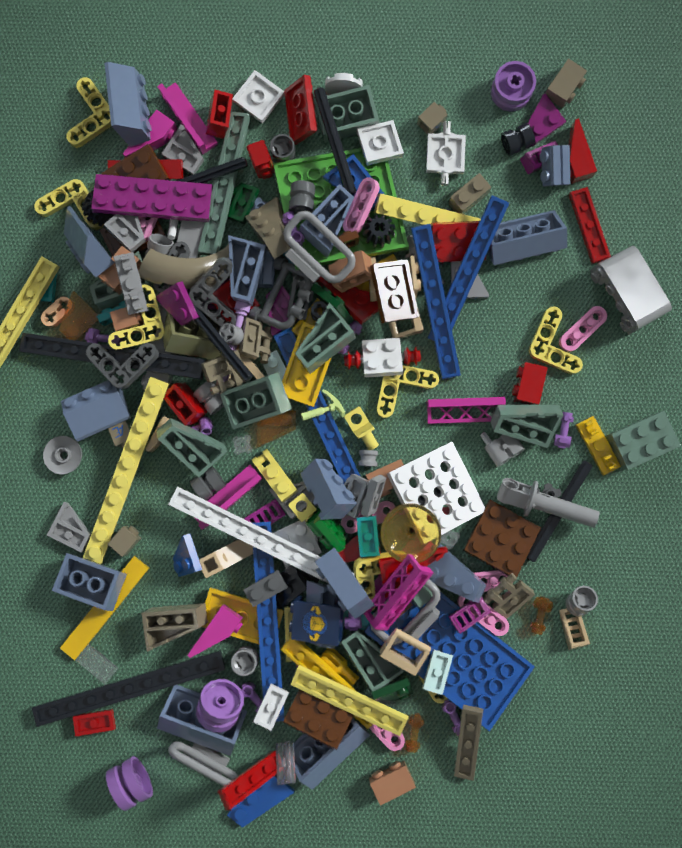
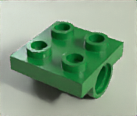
[306,508,346,553]

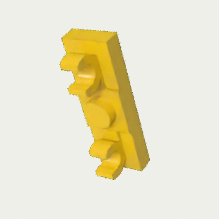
[576,416,621,476]

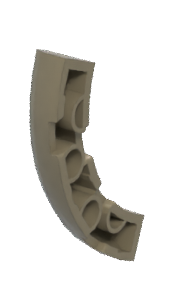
[139,244,230,289]

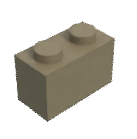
[545,58,587,108]
[448,173,492,214]

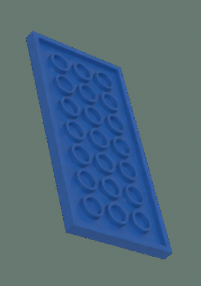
[364,592,535,731]

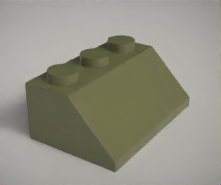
[163,311,228,360]

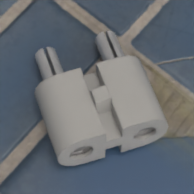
[480,432,525,467]

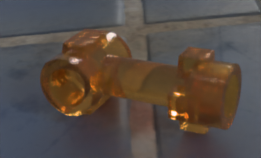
[530,596,553,635]
[405,713,424,753]

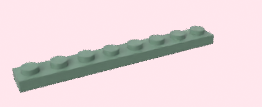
[198,112,250,256]

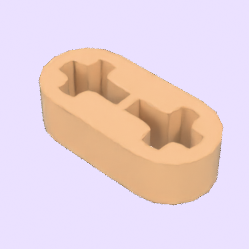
[41,297,75,328]

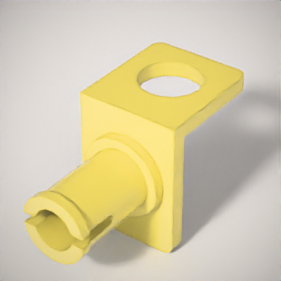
[344,406,379,450]
[288,493,317,522]

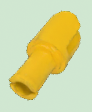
[320,648,359,686]

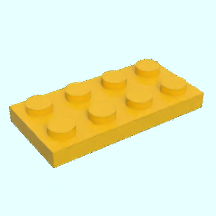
[282,322,332,407]
[201,587,284,645]

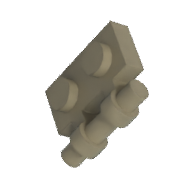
[239,317,273,364]
[201,350,244,395]
[483,573,535,619]

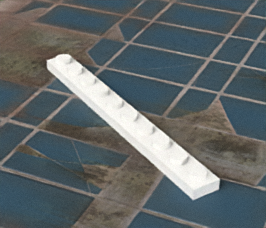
[168,487,355,583]

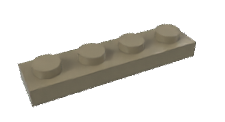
[454,705,484,781]

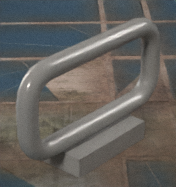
[283,211,356,283]
[370,579,441,645]
[168,741,239,786]

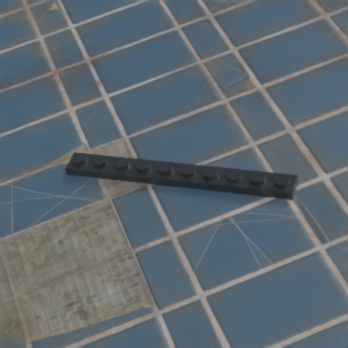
[19,333,206,380]
[32,650,226,727]

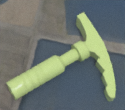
[301,389,345,421]

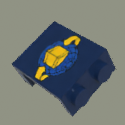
[289,595,344,646]

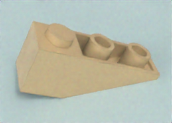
[199,539,253,578]

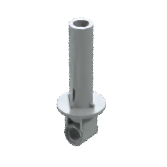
[497,478,599,528]

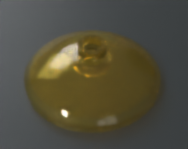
[381,503,441,564]

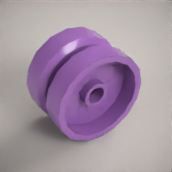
[491,61,536,112]
[196,679,244,732]
[106,756,153,811]

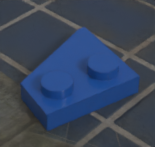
[173,534,202,577]

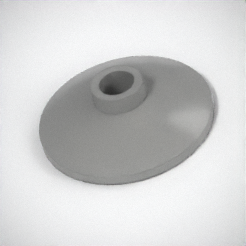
[43,436,82,474]

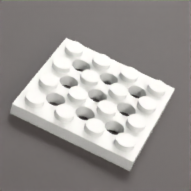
[387,442,485,544]

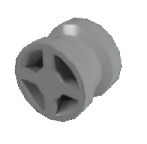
[219,323,244,346]
[358,450,378,467]

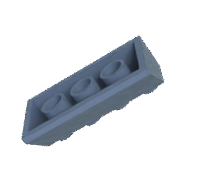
[104,62,152,147]
[64,206,114,277]
[488,210,567,265]
[157,685,247,756]
[283,716,370,790]

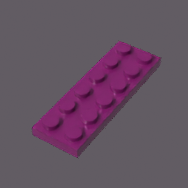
[91,174,212,222]

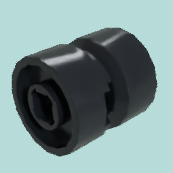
[501,123,535,156]

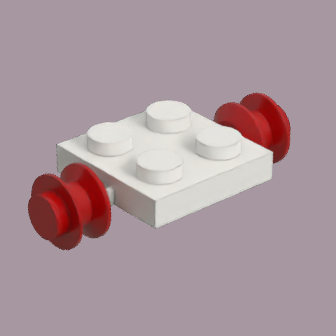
[344,338,421,377]

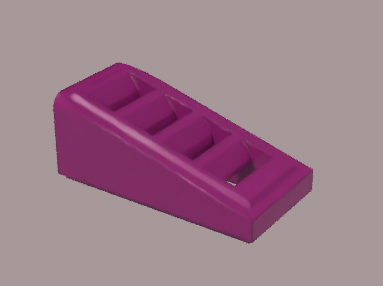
[520,141,557,175]
[244,499,286,524]
[448,597,491,634]

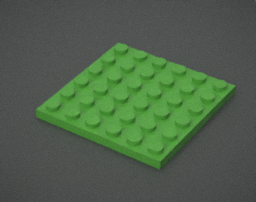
[273,148,409,270]

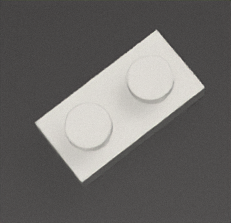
[253,684,289,730]

